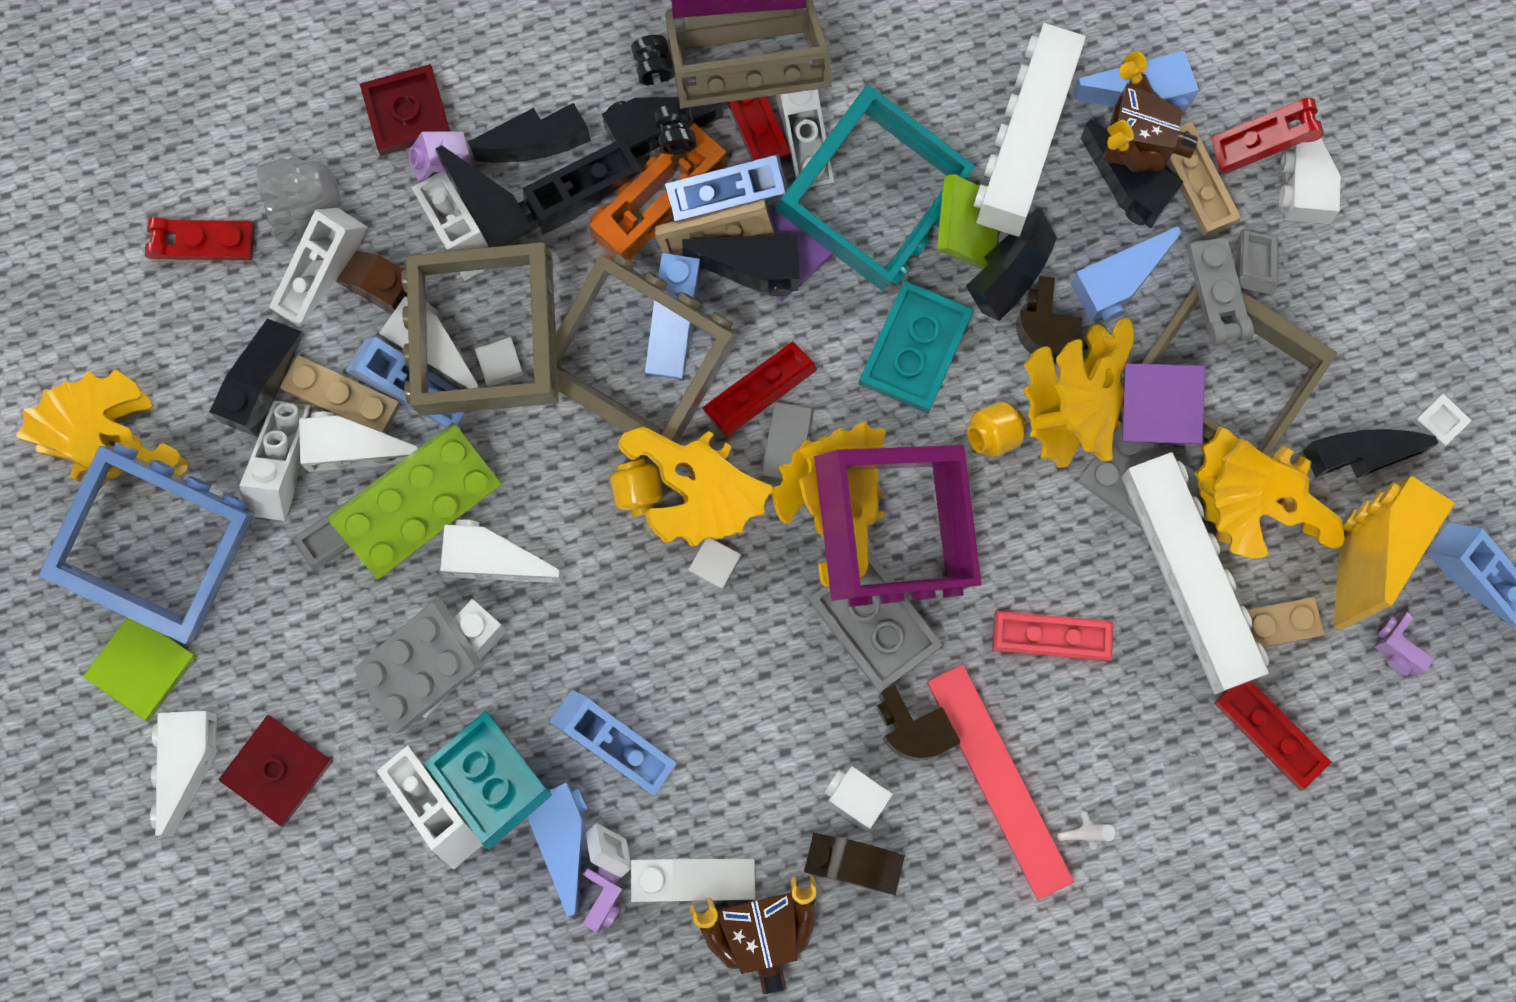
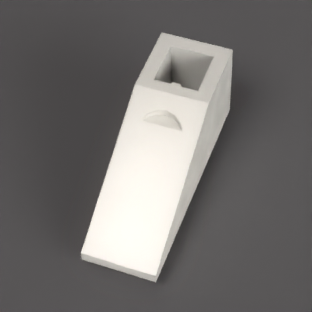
[776,89,834,188]
[1279,120,1341,224]
[239,400,311,521]
[150,711,217,837]

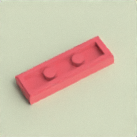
[992,611,1113,662]

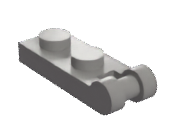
[1187,237,1254,346]

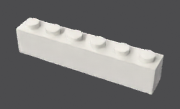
[973,23,1086,237]
[1121,452,1269,695]

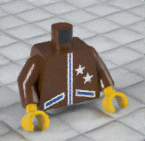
[1103,51,1198,173]
[690,876,817,995]

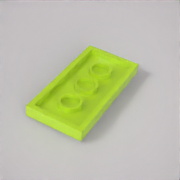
[327,422,502,580]

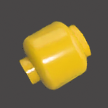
[967,401,1026,458]
[609,458,664,517]

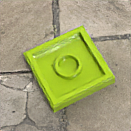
[937,174,998,269]
[83,618,197,722]

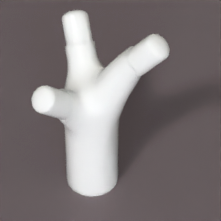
[1057,811,1115,849]

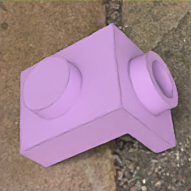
[408,131,472,182]
[1374,612,1435,676]
[583,867,625,933]

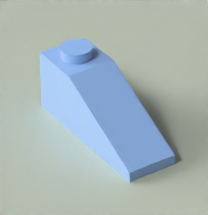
[1073,50,1199,112]
[665,154,788,221]
[1071,226,1181,322]
[645,253,701,380]
[346,337,465,427]
[1426,523,1516,629]
[549,689,677,796]
[527,783,588,917]

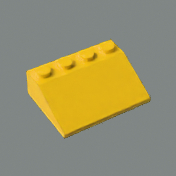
[1334,475,1455,631]

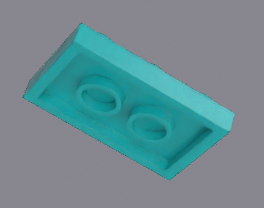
[858,280,974,414]
[424,711,552,850]

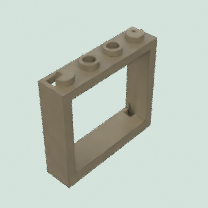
[665,0,832,109]
[402,242,559,416]
[533,252,740,443]
[1142,285,1338,456]

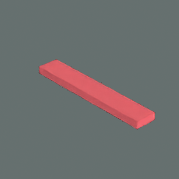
[927,665,1074,900]

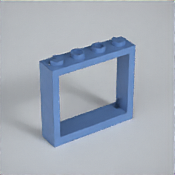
[38,442,256,644]

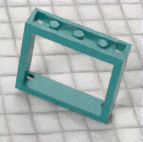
[774,84,975,291]

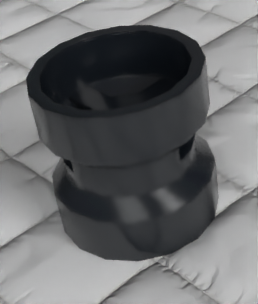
[631,35,674,86]
[654,104,697,155]

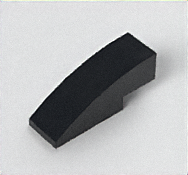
[467,103,591,163]
[966,208,1057,321]
[1303,429,1439,478]

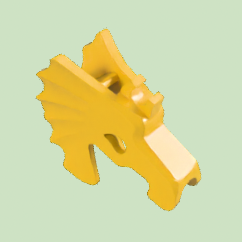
[1023,318,1134,468]
[16,370,189,489]
[771,421,886,588]
[1194,426,1345,559]
[618,427,773,547]

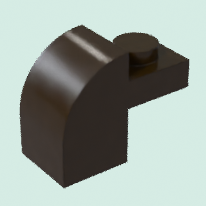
[1016,276,1082,362]
[876,685,961,761]
[804,832,905,896]

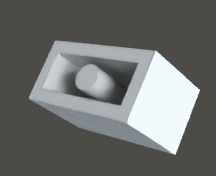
[824,766,893,832]

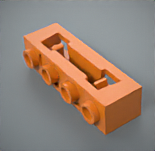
[588,123,727,260]

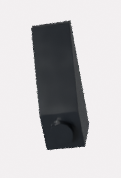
[602,97,723,159]
[1081,119,1184,228]
[522,138,641,235]
[435,145,534,248]
[682,235,800,296]
[209,318,304,437]

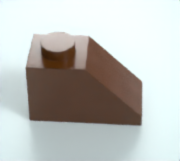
[336,251,407,314]

